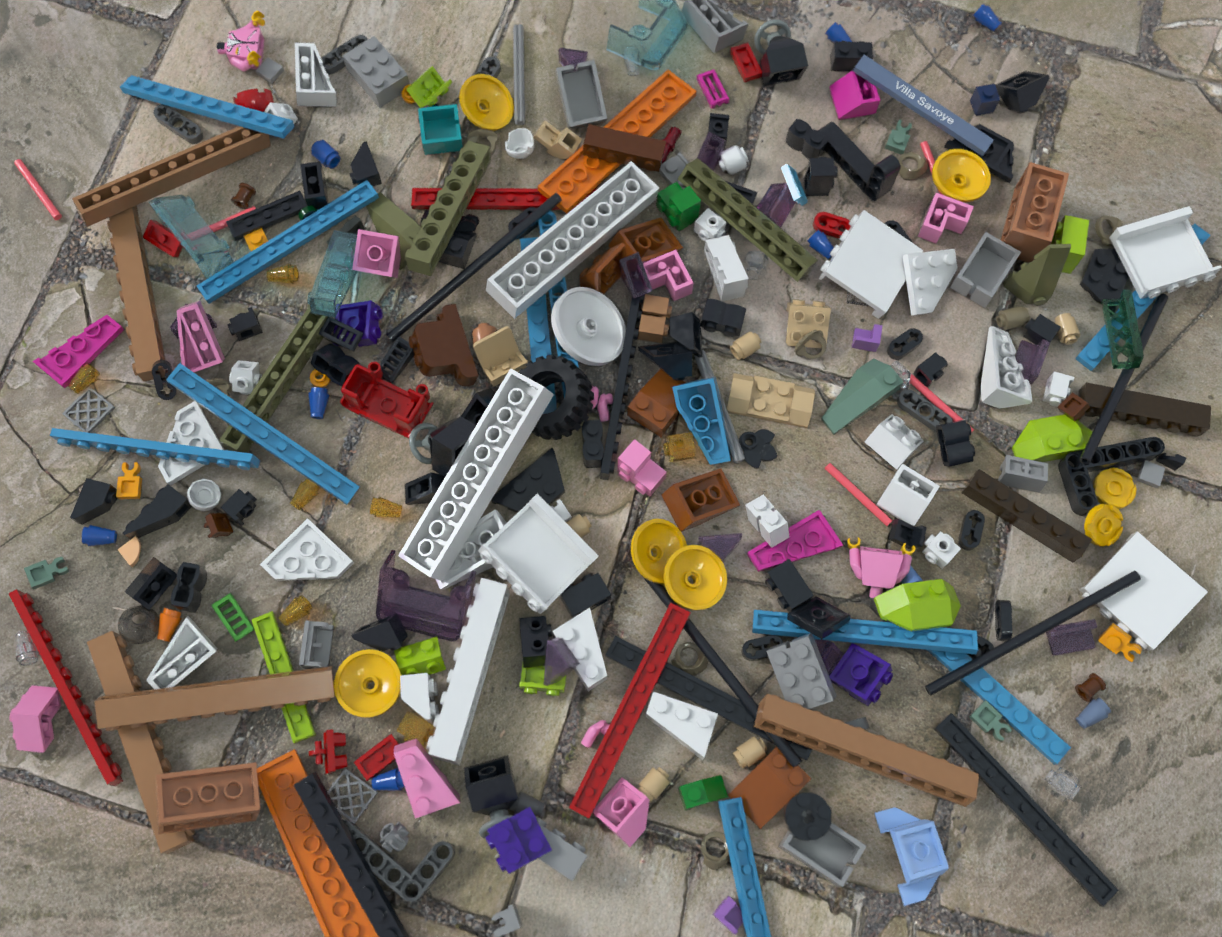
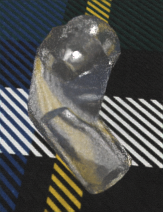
[891,361,911,391]

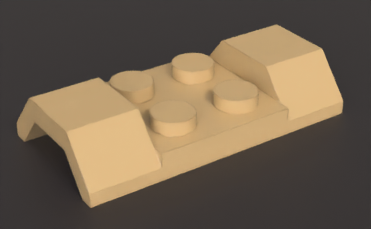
[727,373,815,428]

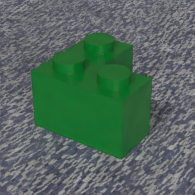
[656,181,701,232]

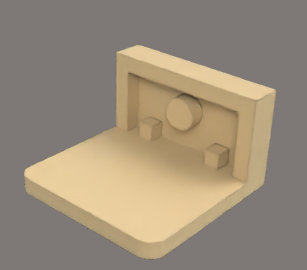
[785,299,831,348]
[473,326,528,387]

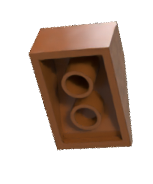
[608,217,683,277]
[579,243,625,295]
[627,369,686,438]
[661,468,740,532]
[728,747,811,829]

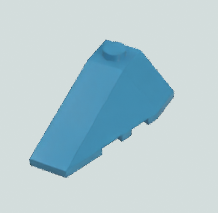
[672,376,731,465]

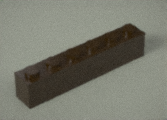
[1078,382,1211,437]
[962,469,1092,563]

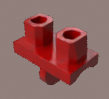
[309,729,347,774]

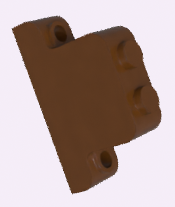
[409,304,478,387]

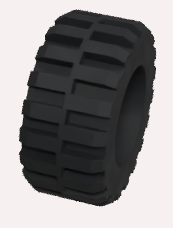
[518,355,594,440]

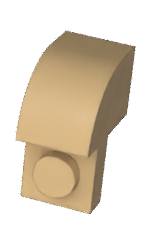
[533,120,582,159]

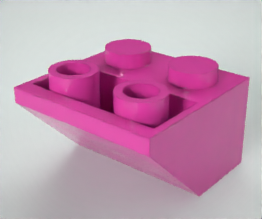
[829,71,880,120]

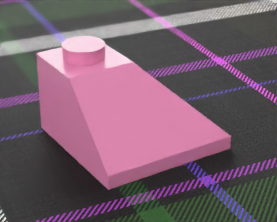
[352,229,401,278]
[593,777,649,847]

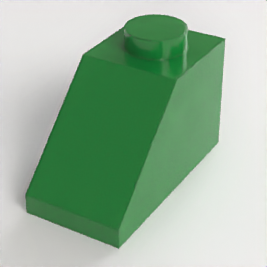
[678,775,728,811]

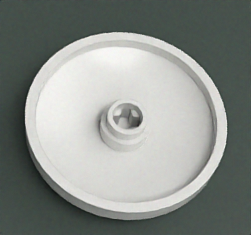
[551,287,626,366]

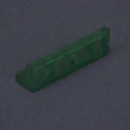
[1102,289,1144,369]

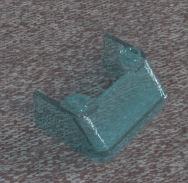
[606,0,688,70]
[148,194,234,279]

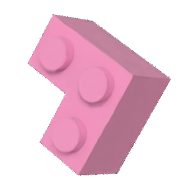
[918,193,974,243]
[638,250,694,301]
[617,439,667,497]
[10,685,61,753]

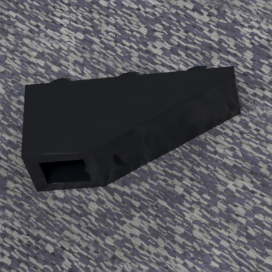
[123,484,192,539]

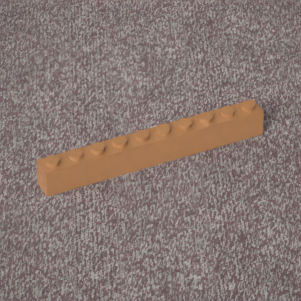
[72,126,271,227]
[107,205,167,382]
[87,631,195,854]
[94,666,335,731]
[754,694,979,807]

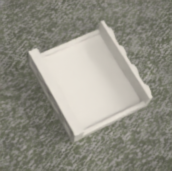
[1109,206,1222,299]
[819,210,923,319]
[478,494,599,614]
[1080,532,1208,650]

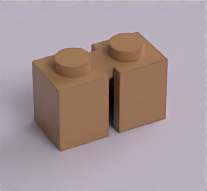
[638,294,672,343]

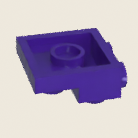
[333,300,383,347]
[829,643,893,706]
[485,807,552,874]

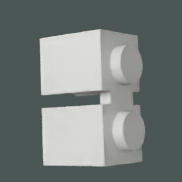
[745,494,790,548]

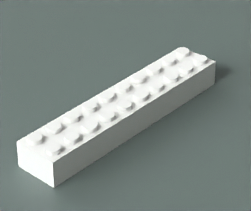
[486,161,660,319]
[398,368,554,581]

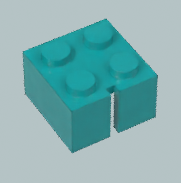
[418,104,463,155]

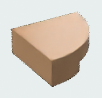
[118,536,141,567]

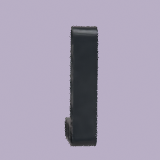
[818,122,901,201]
[1058,437,1165,516]

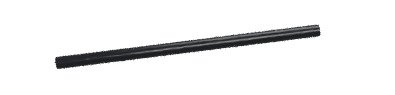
[386,193,562,342]
[1079,293,1168,465]
[925,571,1141,696]
[642,576,802,768]

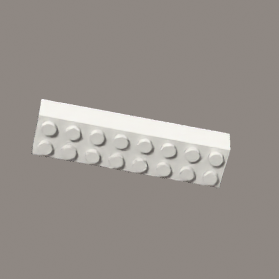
[426,578,510,765]

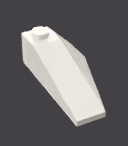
[981,326,1032,409]
[436,509,507,590]

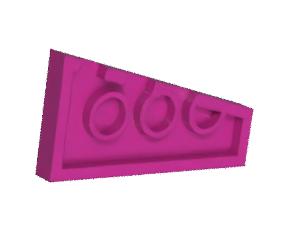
[32,315,124,389]
[747,510,843,572]

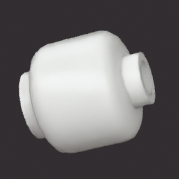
[718,145,749,175]

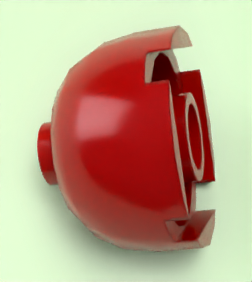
[233,88,274,112]

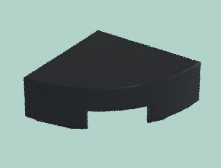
[1156,453,1187,471]

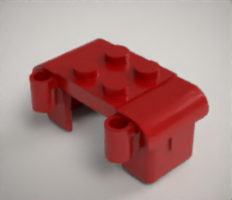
[340,361,434,438]

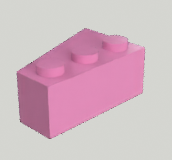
[177,301,225,372]
[394,738,460,818]

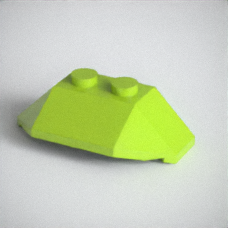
[1012,414,1092,462]
[874,579,961,631]

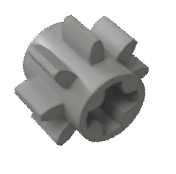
[379,822,409,853]

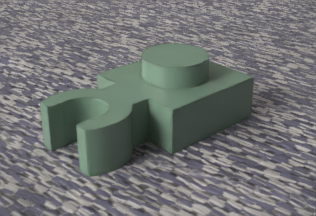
[884,120,912,155]
[24,557,69,590]
[969,700,1012,742]

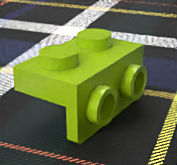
[406,66,452,108]
[394,637,446,676]
[519,663,567,696]

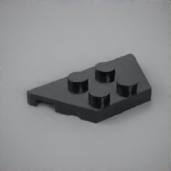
[944,124,1014,183]
[1080,249,1129,316]
[491,448,565,512]

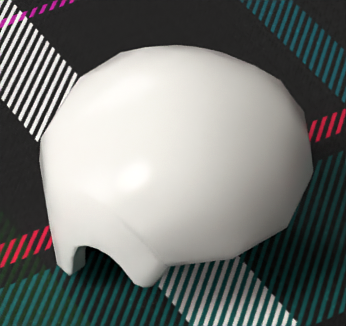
[505,128,535,159]
[187,479,221,511]

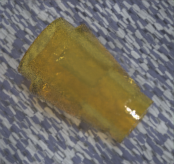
[267,264,299,284]
[68,363,100,394]
[290,478,320,510]
[370,496,402,518]
[279,595,313,627]

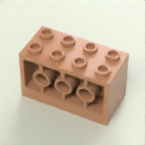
[1001,162,1069,263]
[156,762,260,834]

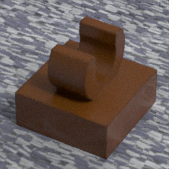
[1058,392,1090,422]
[204,513,233,538]

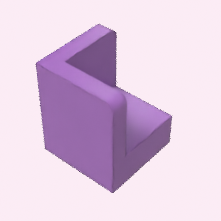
[852,324,883,352]
[712,896,743,935]

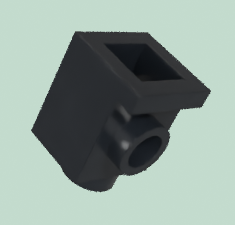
[707,113,730,146]
[227,307,263,341]
[913,352,948,388]
[221,489,257,527]

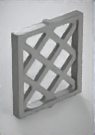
[62,386,115,433]
[327,768,378,824]

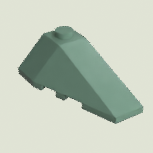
[821,358,904,435]

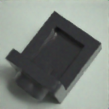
[889,519,927,549]

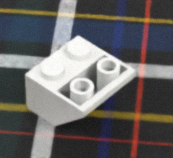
[865,414,924,470]
[876,464,940,526]
[400,673,439,725]

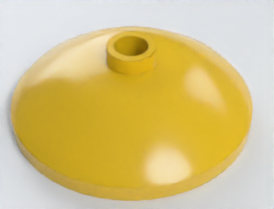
[459,74,514,131]
[932,149,991,202]
[631,519,687,584]
[663,545,727,610]
[334,649,401,718]

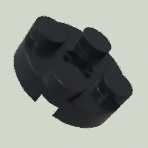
[784,792,832,841]

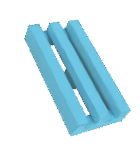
[781,164,808,206]

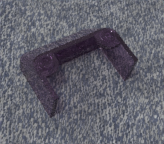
[376,550,476,641]

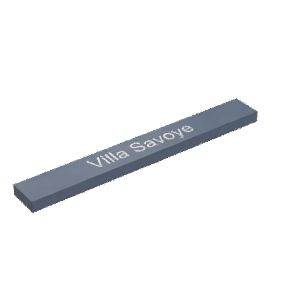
[853,55,994,156]

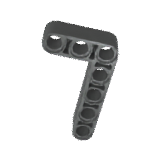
[343,819,455,902]

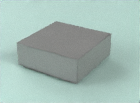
[256,57,284,83]
[1137,460,1165,488]

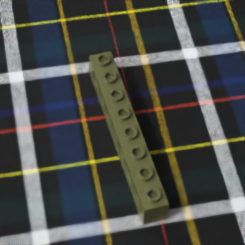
[405,141,491,276]
[678,158,818,282]
[219,304,331,453]

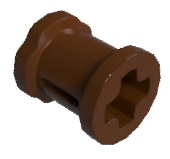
[231,183,256,209]
[1075,673,1106,702]

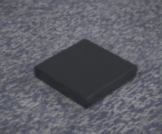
[787,596,851,639]

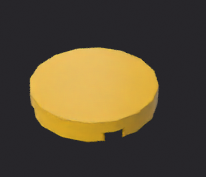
[1092,468,1137,509]
[1084,504,1123,547]

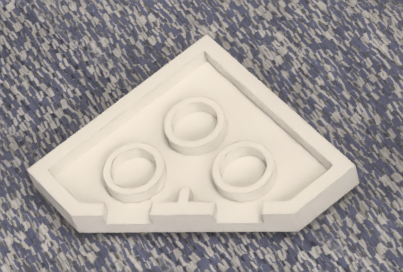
[903,249,958,316]
[158,401,225,486]
[260,518,354,581]

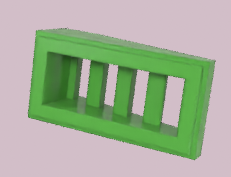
[211,593,255,642]

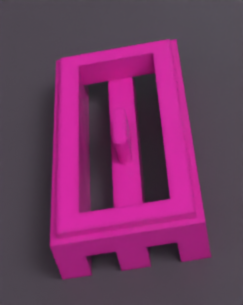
[696,69,730,109]

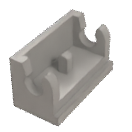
[998,455,1048,493]
[299,620,334,669]
[492,904,523,937]

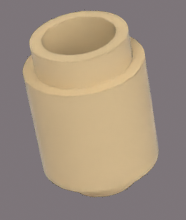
[1055,313,1080,345]
[730,331,761,360]
[566,514,592,537]
[732,737,768,769]
[638,767,670,803]

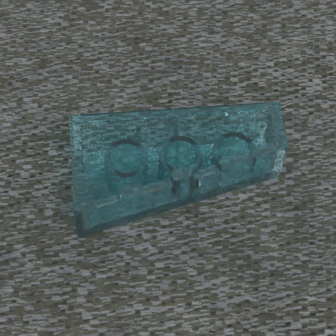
[307,230,358,318]

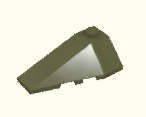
[366,192,421,270]
[1003,244,1071,306]

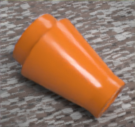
[157,608,182,642]

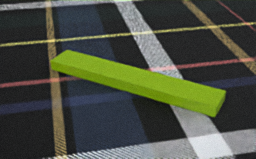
[251,611,316,744]

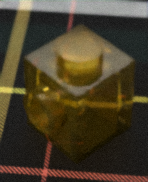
[663,432,696,462]
[396,711,434,746]

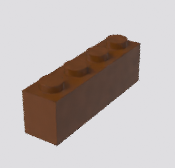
[583,124,666,172]

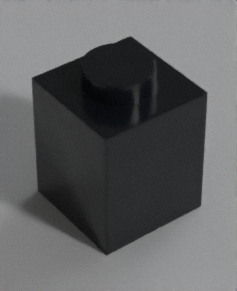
[1023,314,1061,350]

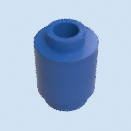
[311,140,341,169]

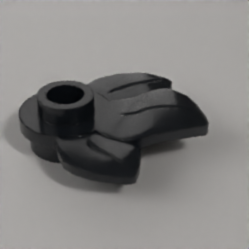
[739,429,777,469]

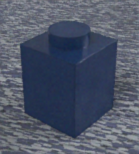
[970,84,1000,116]

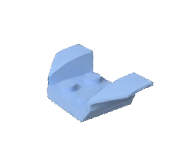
[874,807,949,906]

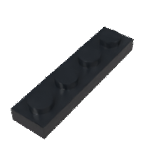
[226,190,307,241]

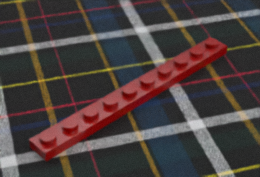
[411,188,597,210]
[9,589,123,786]
[569,603,691,819]

